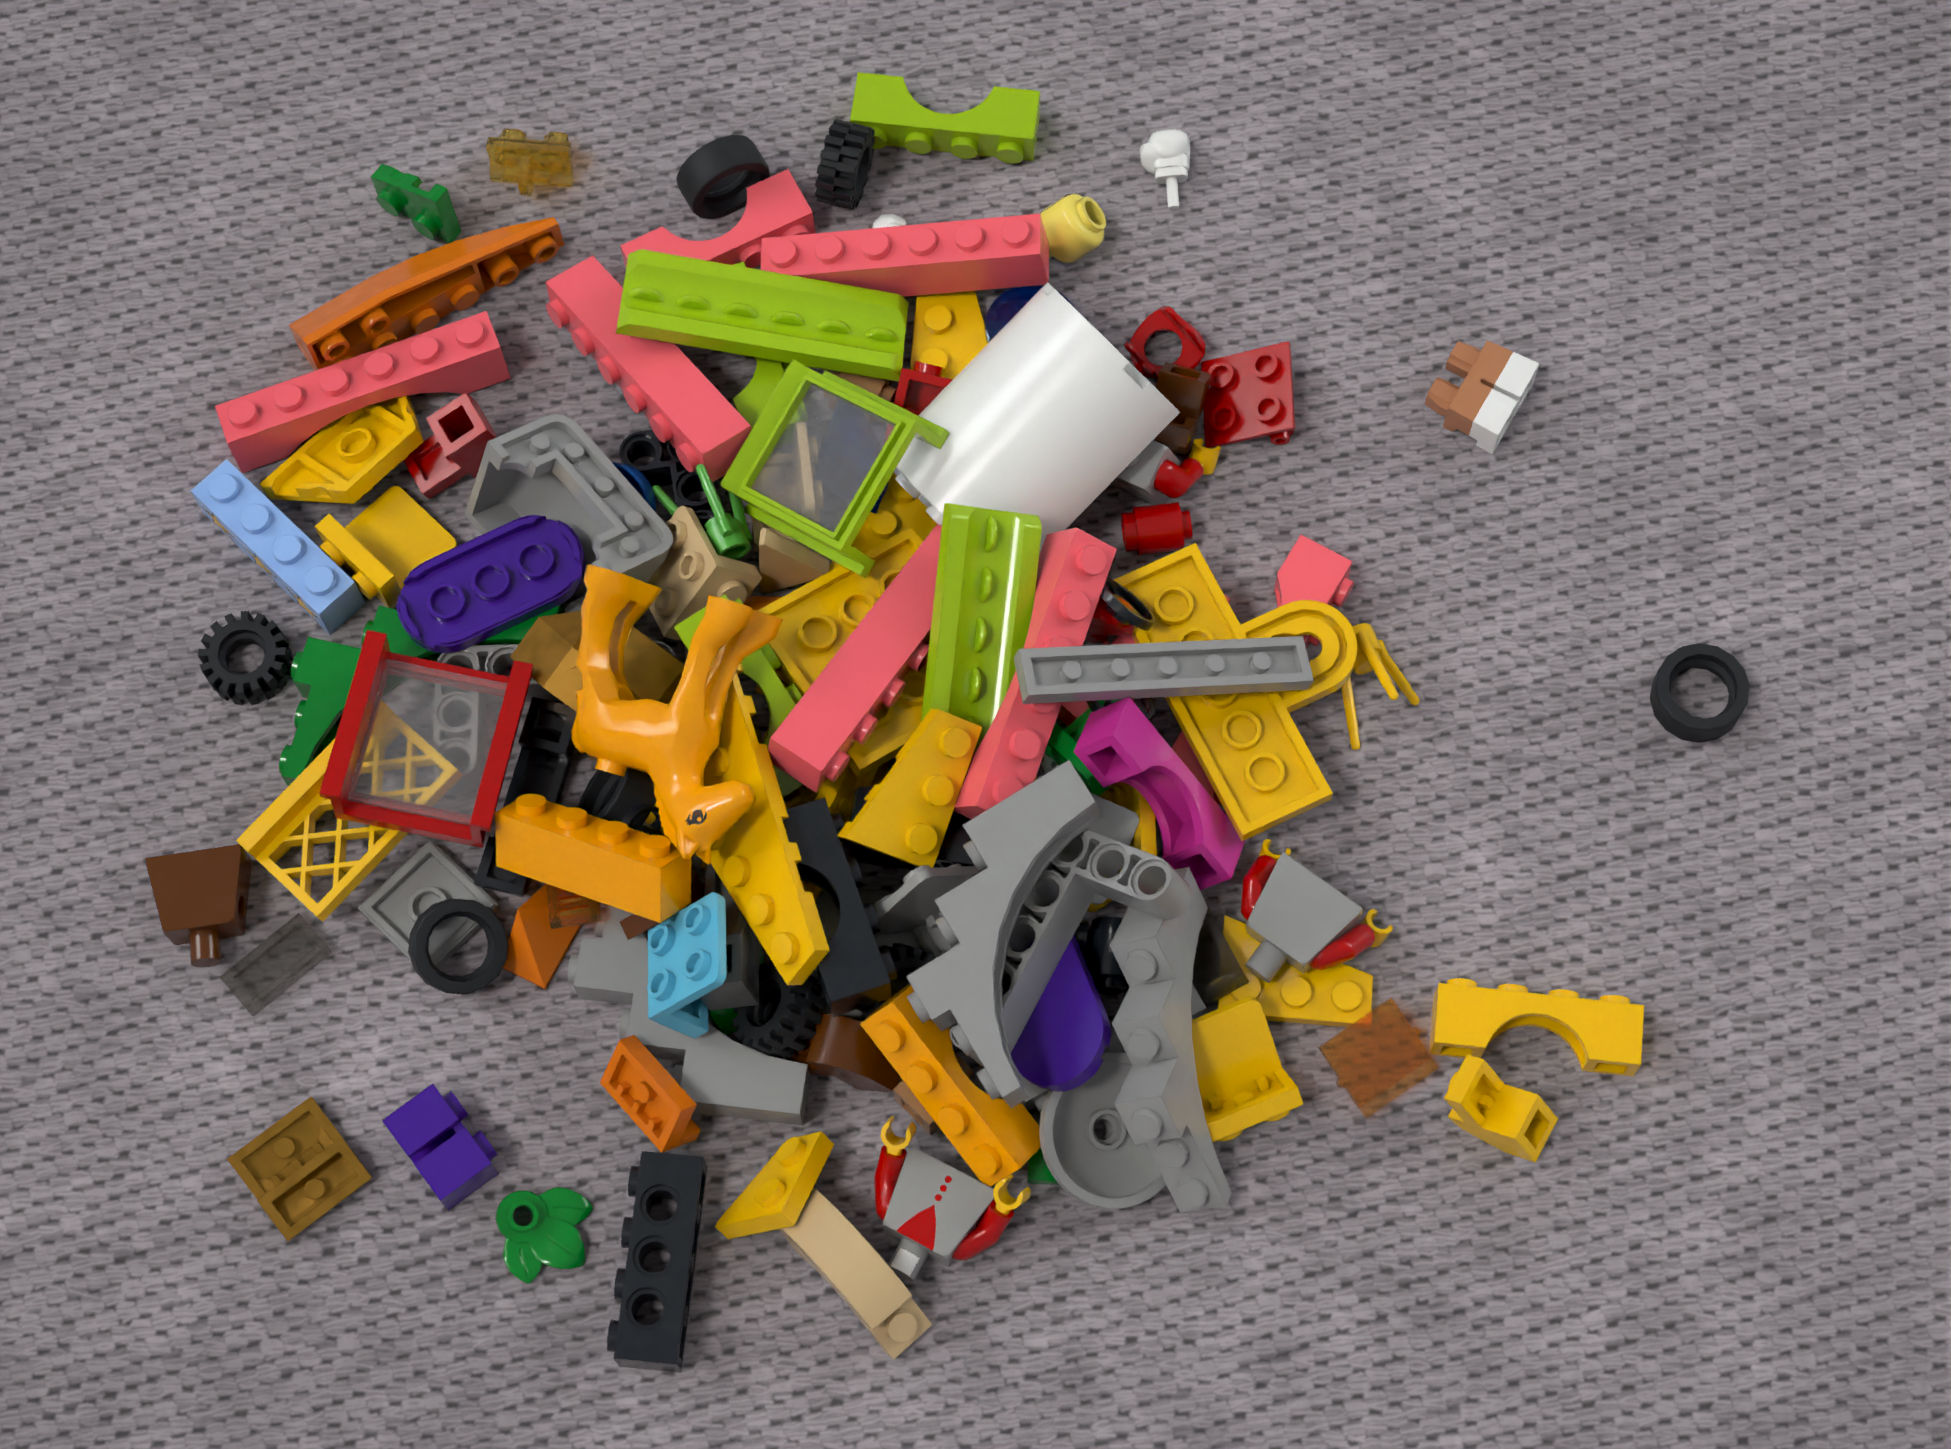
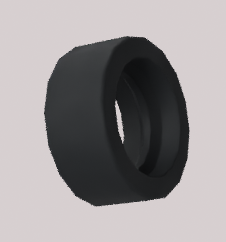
[676,135,770,219]
[1650,643,1750,743]
[578,767,656,830]
[408,898,508,995]

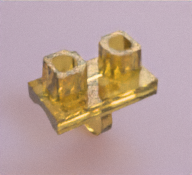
[486,128,574,196]

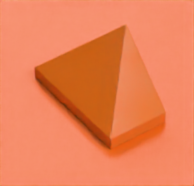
[502,884,594,990]

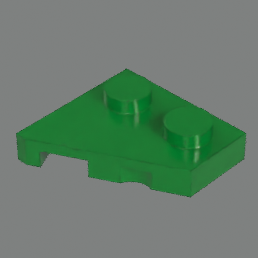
[371,163,462,243]

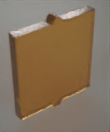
[1318,998,1438,1118]

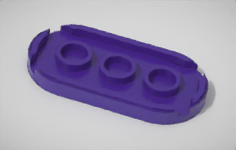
[397,515,586,653]
[1002,935,1111,1092]

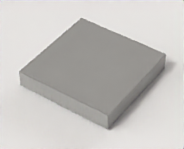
[358,839,501,968]

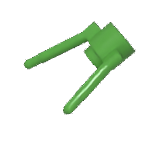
[652,464,753,560]

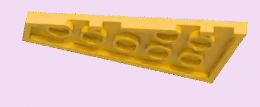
[703,664,830,985]

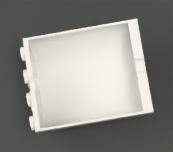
[894,282,1180,555]

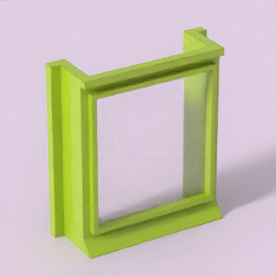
[720,359,950,578]

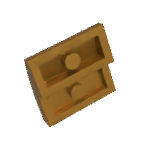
[227,1096,372,1241]

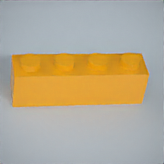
[495,794,691,923]

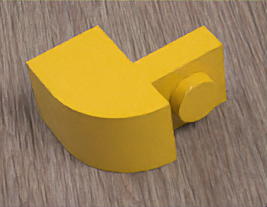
[1444,1054,1558,1163]

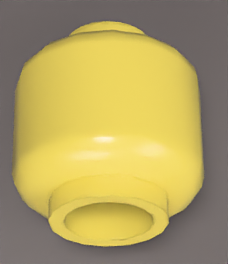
[1040,194,1106,263]

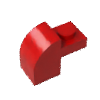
[404,392,497,499]

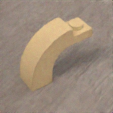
[779,1187,932,1360]

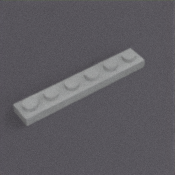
[1014,636,1314,704]

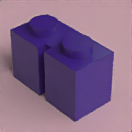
[382,1083,499,1211]

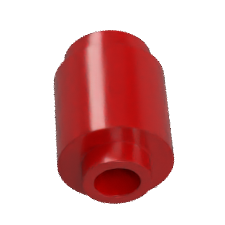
[1121,502,1193,555]

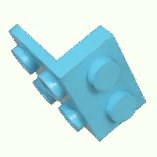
[647,892,727,1039]

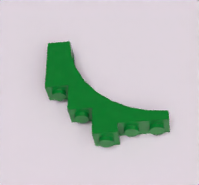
[279,604,564,786]

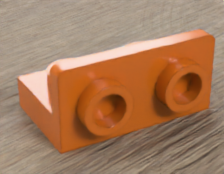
[600,1035,700,1153]

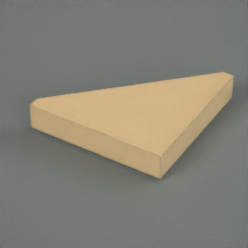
[759,528,830,593]

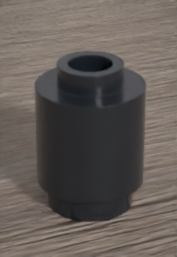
[1085,917,1129,995]

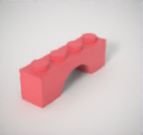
[620,169,816,268]

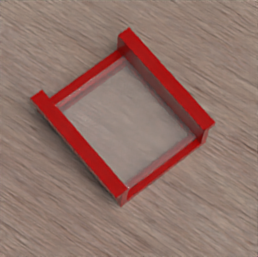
[319,630,534,848]

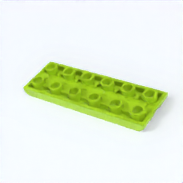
[616,249,909,382]
[921,503,1042,754]

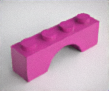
[1074,697,1245,890]

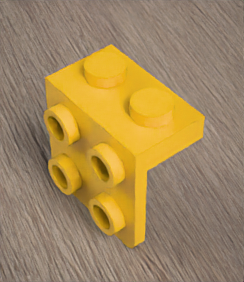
[315,486,457,608]
[1192,997,1304,1142]

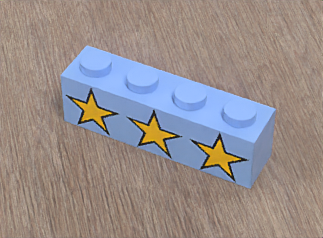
[191,459,365,635]

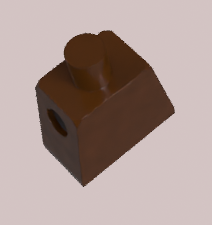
[146,844,252,968]

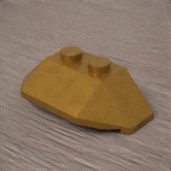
[510,610,685,712]

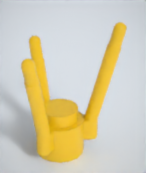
[1341,623,1420,750]

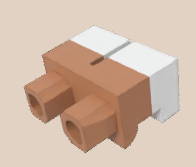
[1425,340,1540,454]

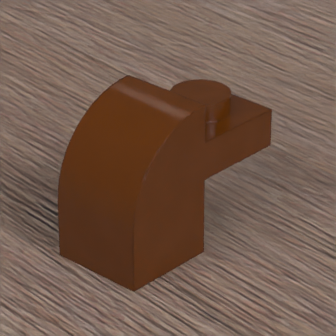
[1154,362,1212,456]
[785,1013,900,1093]

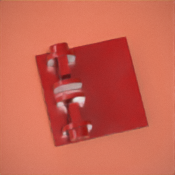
[1201,341,1295,448]

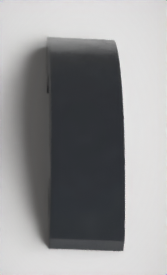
[474,697,577,898]

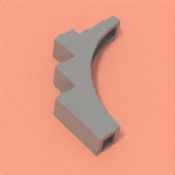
[906,760,1103,1108]
[1109,867,1232,1213]
[567,905,810,1126]

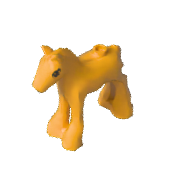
[571,564,783,865]

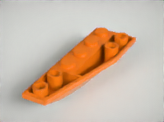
[288,217,565,371]

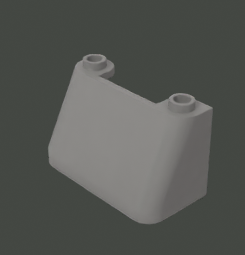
[464,414,673,613]

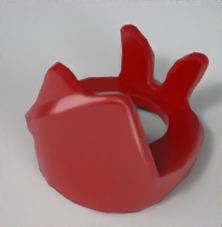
[1124,306,1206,379]

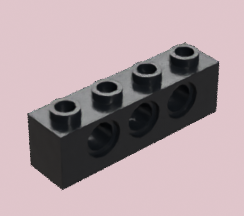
[607,1151,708,1373]

